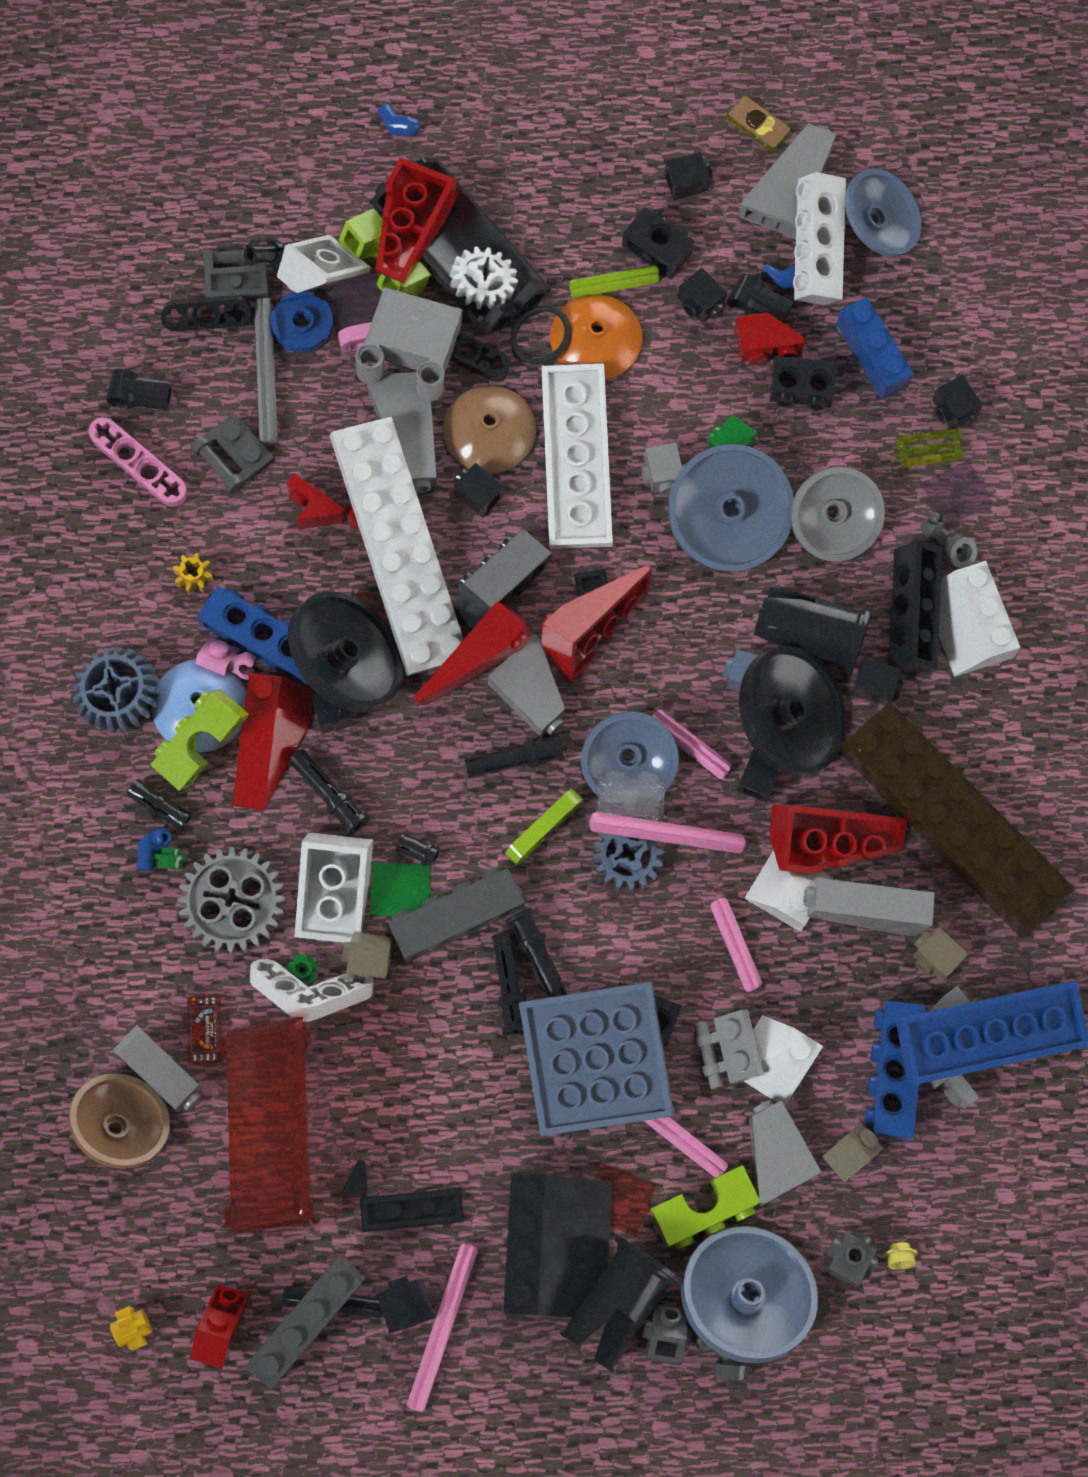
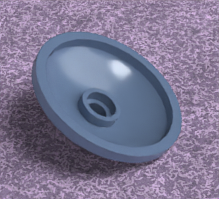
[845,168,921,257]
[581,711,679,807]

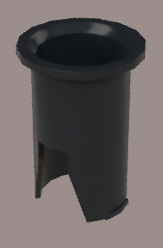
[754,587,873,676]
[559,1236,682,1372]

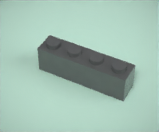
[388,867,525,964]
[245,1254,365,1390]

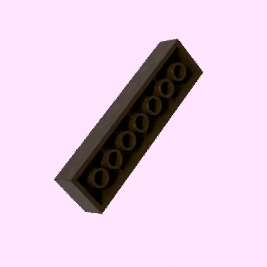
[839,701,1075,939]

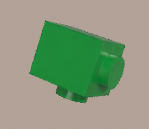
[707,414,757,449]

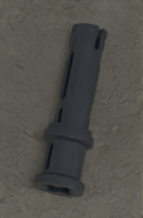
[464,733,565,779]
[288,749,370,836]
[505,908,568,998]
[491,932,527,1035]

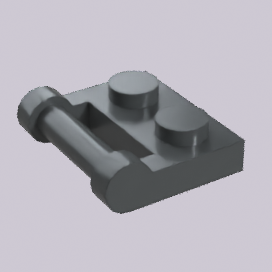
[203,249,269,300]
[190,413,274,494]

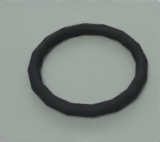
[510,305,571,365]

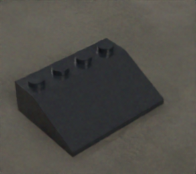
[503,1173,612,1318]

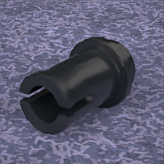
[396,832,440,866]

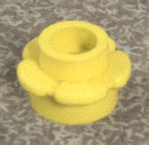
[884,1242,918,1270]

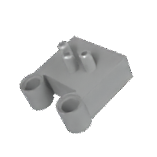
[355,287,462,401]

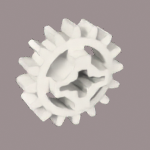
[449,247,518,310]

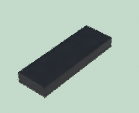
[360,1188,464,1233]

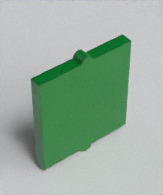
[368,862,432,917]

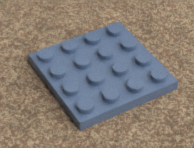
[519,981,674,1136]

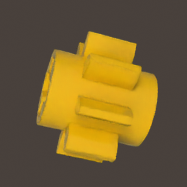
[173,553,213,595]
[110,1305,152,1351]

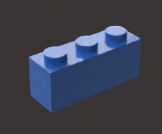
[836,297,914,400]

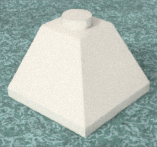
[277,235,371,293]
[745,850,833,932]
[744,1015,823,1106]

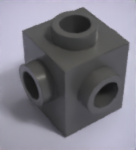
[824,1231,878,1288]
[642,1304,693,1364]

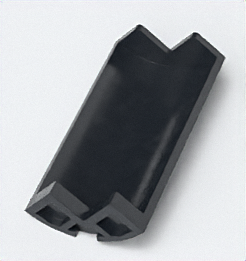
[369,158,552,335]

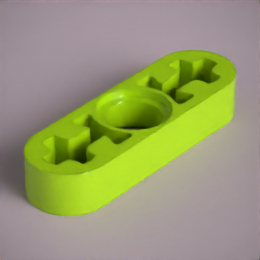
[505,789,584,865]

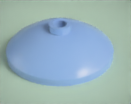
[151,659,246,753]

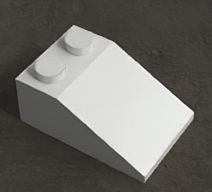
[295,832,373,943]

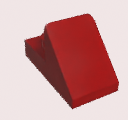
[286,473,346,530]

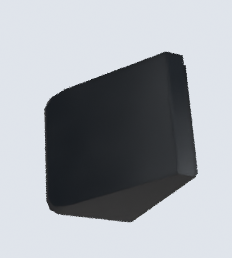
[340,1160,368,1198]

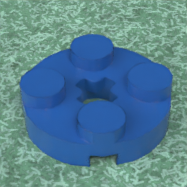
[271,291,334,353]

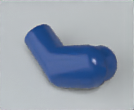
[378,104,420,137]
[760,263,795,290]
[136,828,172,872]

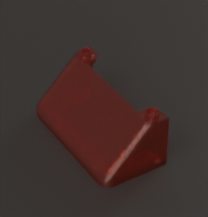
[220,1016,316,1235]

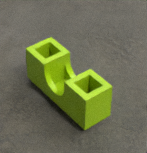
[338,208,431,296]
[150,689,249,791]
[650,1165,761,1251]

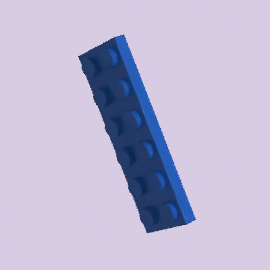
[895,981,1088,1085]

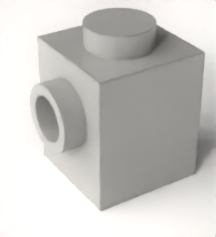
[641,442,682,495]

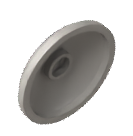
[791,466,885,561]

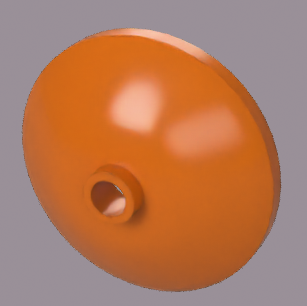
[550,294,643,380]

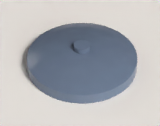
[667,444,794,571]
[681,1227,818,1363]

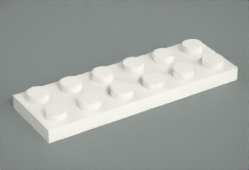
[542,364,613,549]

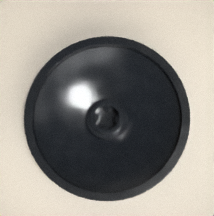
[288,591,404,712]
[739,646,846,776]

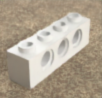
[793,172,846,305]

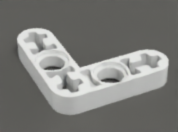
[250,959,374,1022]

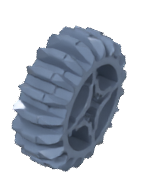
[72,646,160,734]

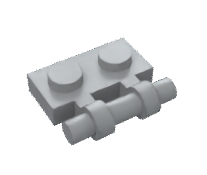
[694,1010,765,1090]

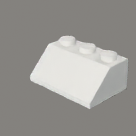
[939,561,1021,677]

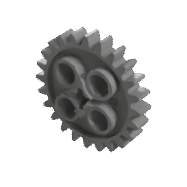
[177,847,286,955]

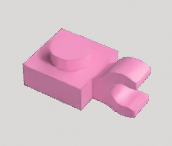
[195,636,257,680]

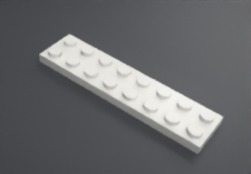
[329,417,464,676]

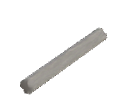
[254,298,278,445]

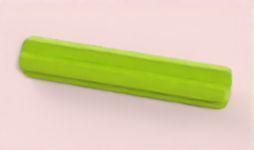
[569,265,660,298]

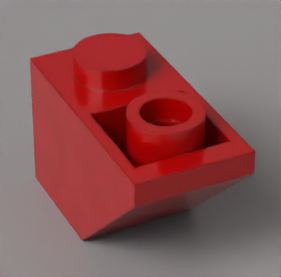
[734,313,805,365]
[190,1284,250,1369]

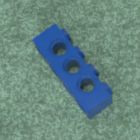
[197,586,309,687]
[864,1000,926,1142]

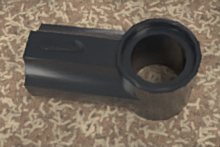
[727,273,793,323]
[106,368,172,411]

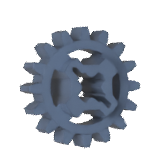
[592,833,664,892]

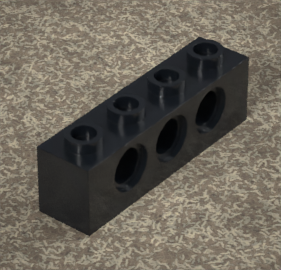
[888,540,943,676]

